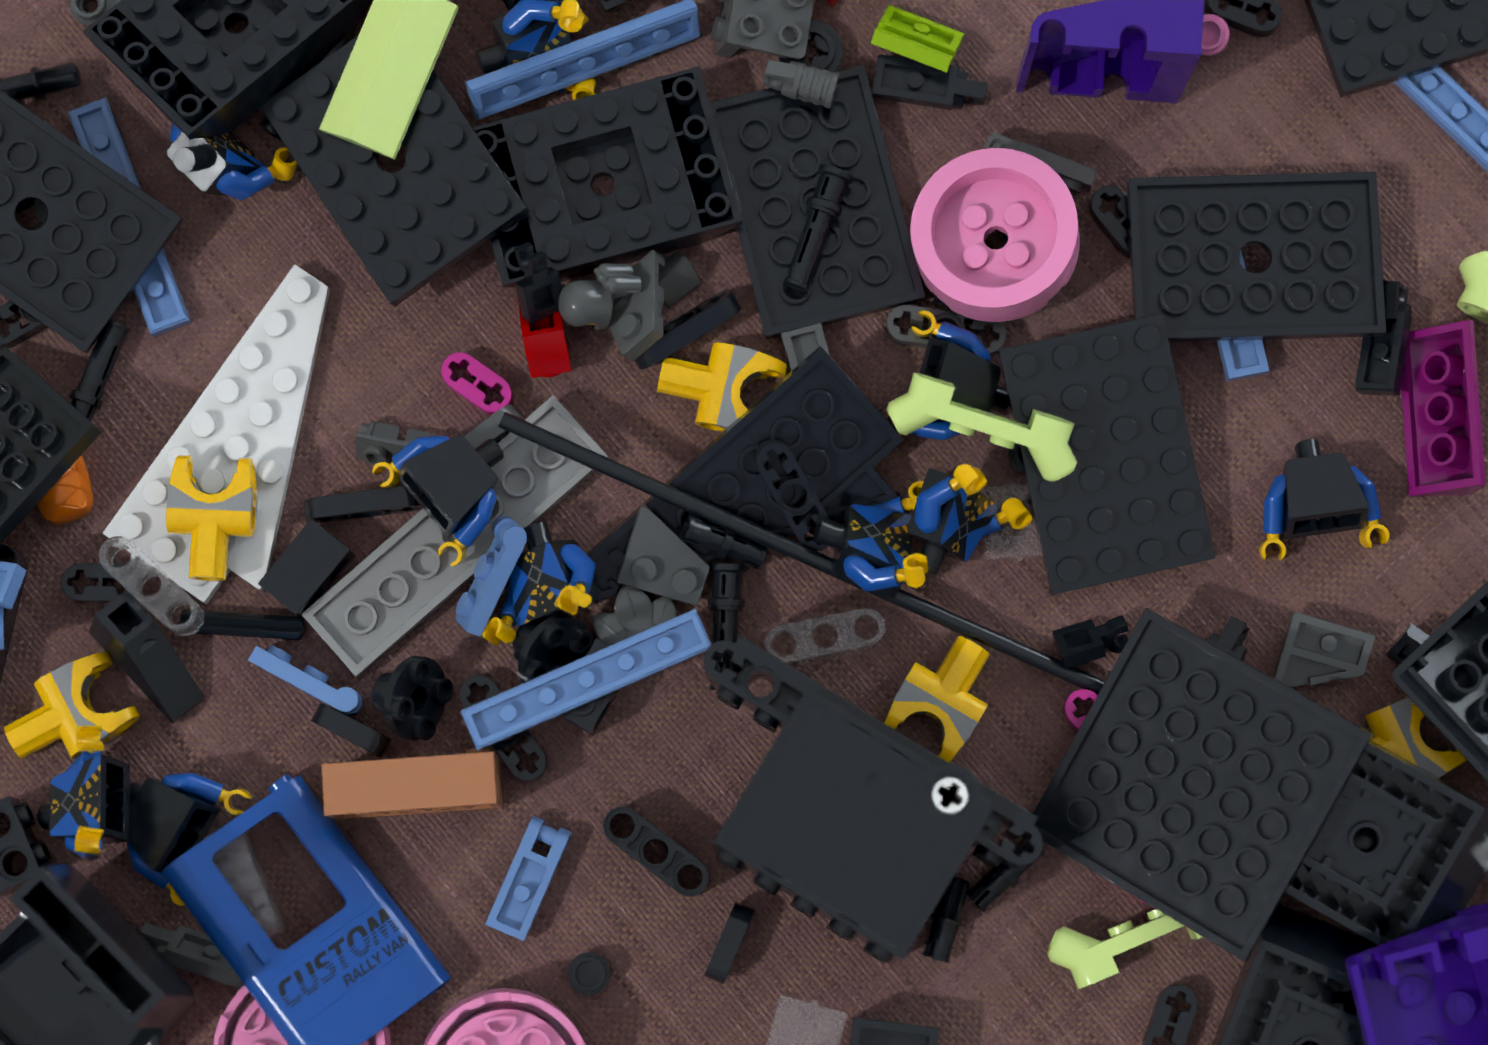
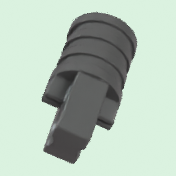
[763,60,840,109]

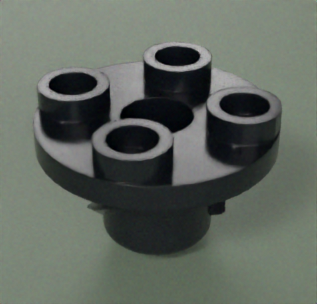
[512,614,593,683]
[372,656,453,740]

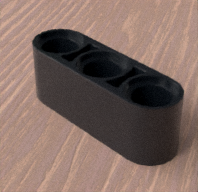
[603,807,709,897]

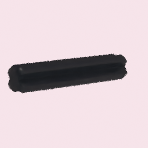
[180,610,305,640]

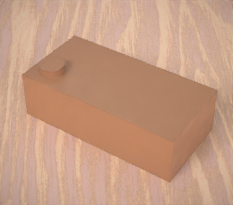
[322,748,503,820]

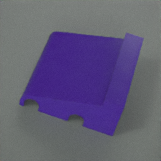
[1016,0,1204,103]
[1345,903,1488,1045]

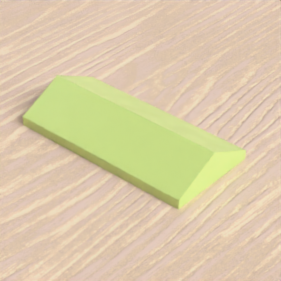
[319,0,459,160]

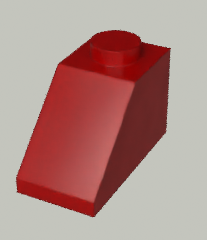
[517,295,572,378]

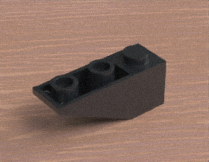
[89,590,205,724]

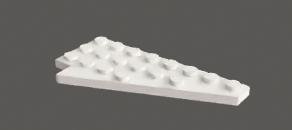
[103,264,330,605]

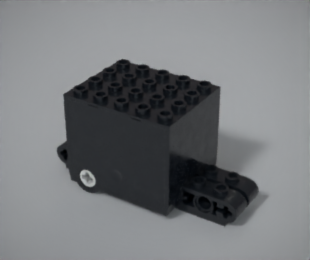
[703,636,1043,963]

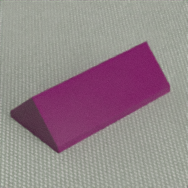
[1401,320,1486,497]

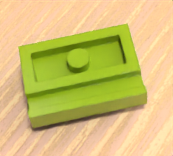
[871,5,964,73]

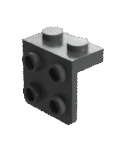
[711,0,814,61]

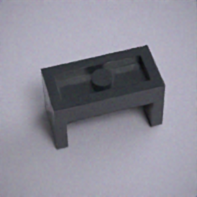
[258,519,355,619]
[849,1017,939,1045]

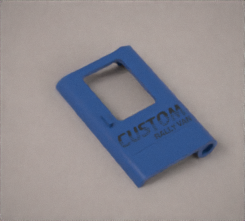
[162,774,452,1045]

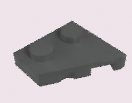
[608,249,665,362]
[617,504,710,606]
[1272,611,1376,688]

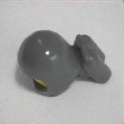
[558,263,641,330]

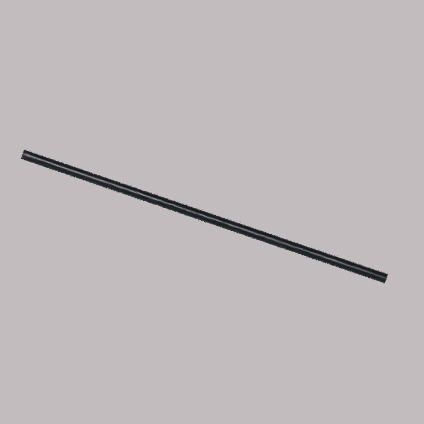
[498,412,1105,695]

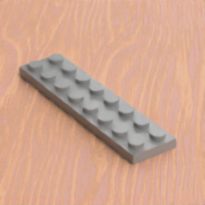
[301,395,608,678]

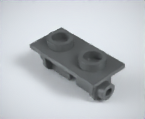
[355,420,437,465]

